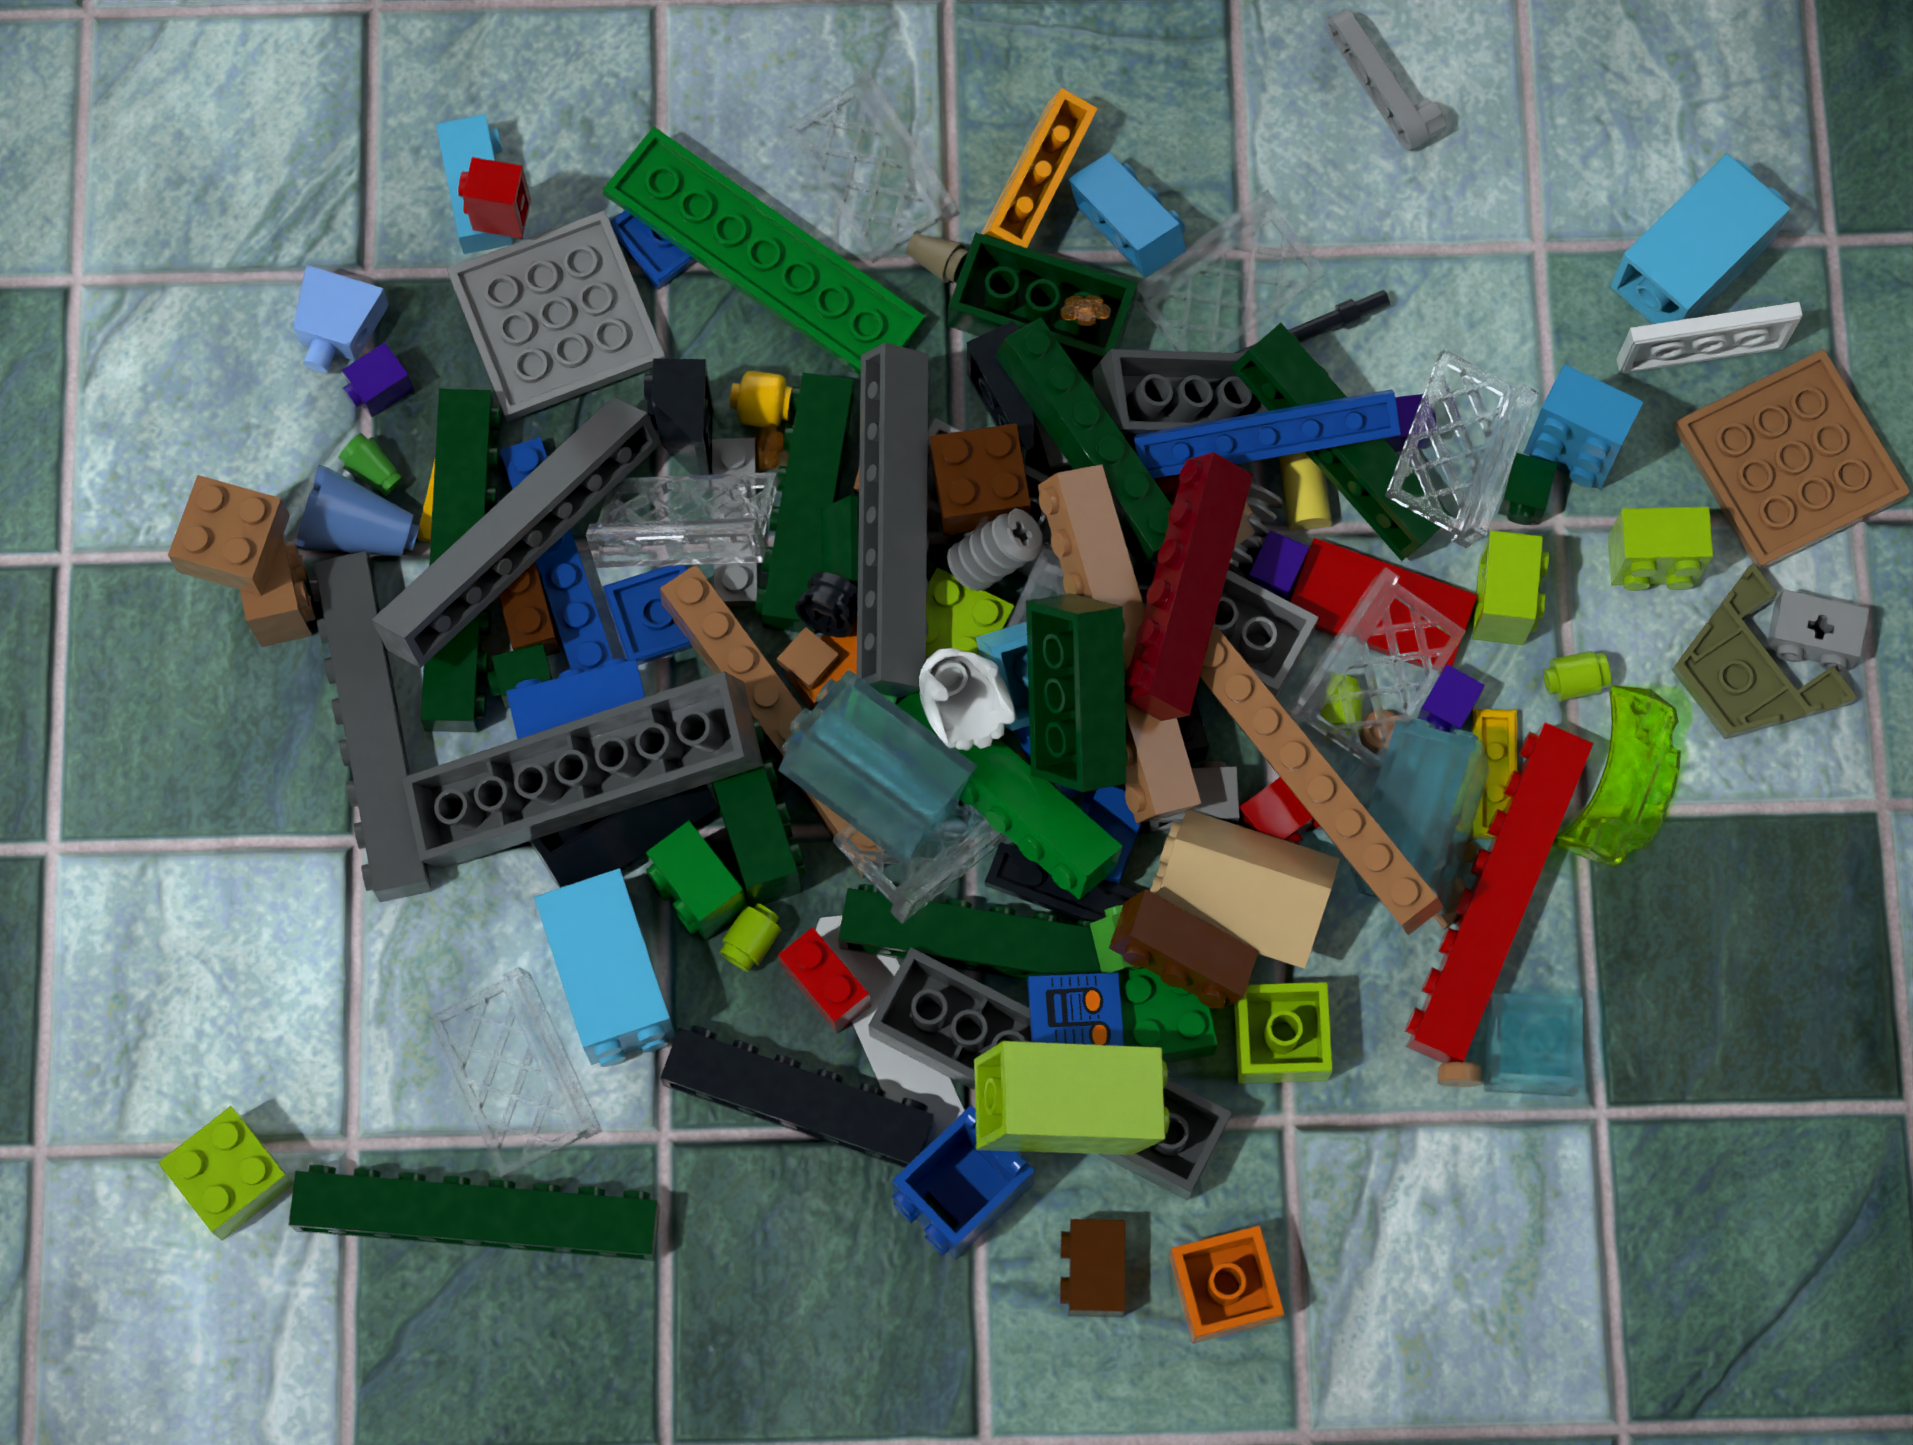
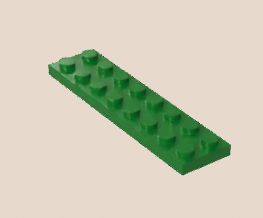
[603,126,925,376]

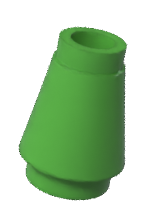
[338,433,403,496]

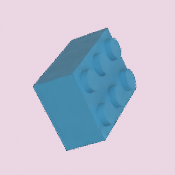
[1523,364,1643,490]

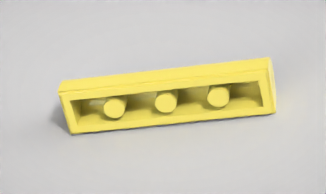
[1279,452,1332,531]

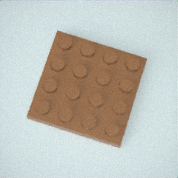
[1673,349,1911,570]

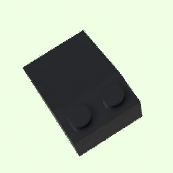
[967,320,1034,468]

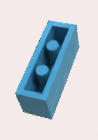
[1068,152,1186,278]

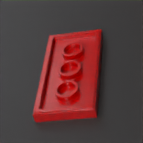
[1290,538,1477,674]

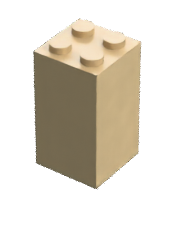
[1150,810,1340,969]

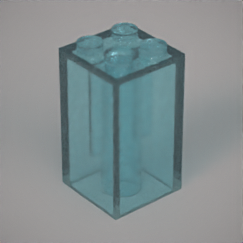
[779,670,977,866]
[1350,719,1490,916]

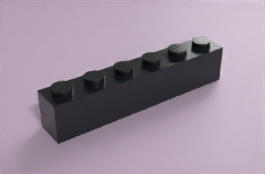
[660,1026,934,1168]

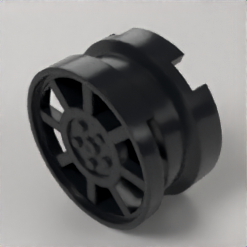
[795,572,858,638]

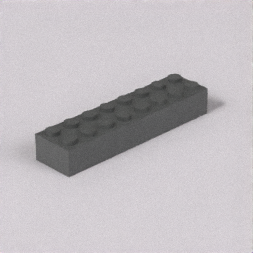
[402,671,763,869]
[868,947,1232,1201]

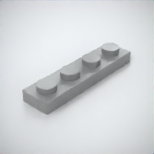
[712,438,758,607]

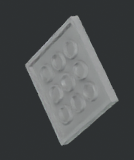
[447,210,665,422]

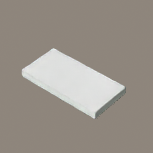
[1616,302,1803,374]

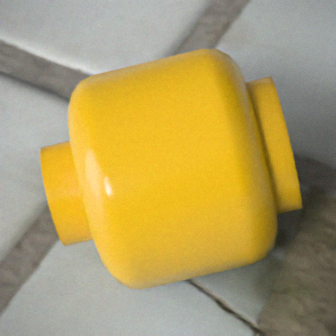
[729,371,793,429]

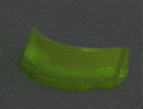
[1552,685,1681,868]

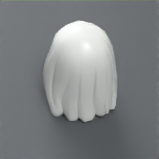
[919,648,1016,751]

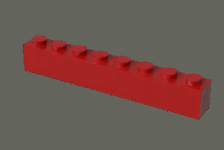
[1405,722,1594,1063]

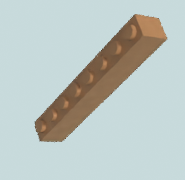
[1038,464,1202,824]
[660,564,899,878]
[1199,626,1444,936]

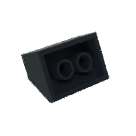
[644,358,714,486]

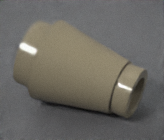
[906,232,968,283]

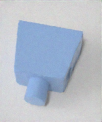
[294,265,389,373]

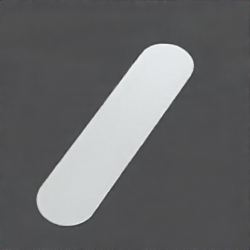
[816,914,965,1148]

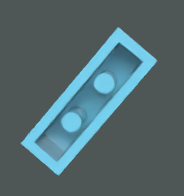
[436,114,513,254]

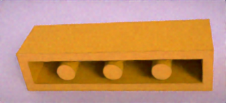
[981,87,1098,248]

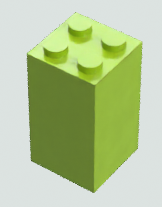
[974,1041,1169,1155]

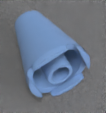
[296,465,419,556]

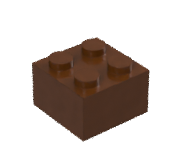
[930,423,1031,535]

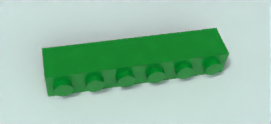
[888,691,1123,900]

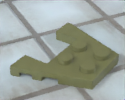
[1672,563,1857,739]

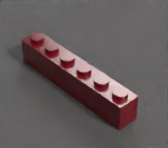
[1124,452,1253,721]

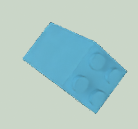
[1610,153,1791,324]
[534,868,676,1067]

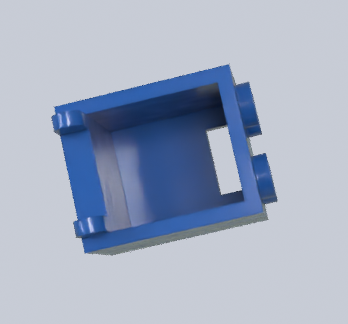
[892,1105,1035,1260]

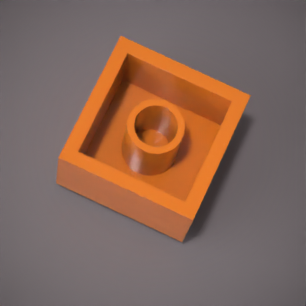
[1169,1225,1284,1344]

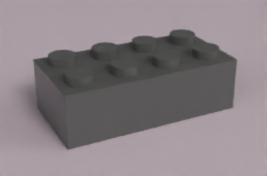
[1092,349,1268,451]

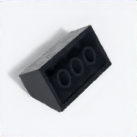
[529,784,719,888]

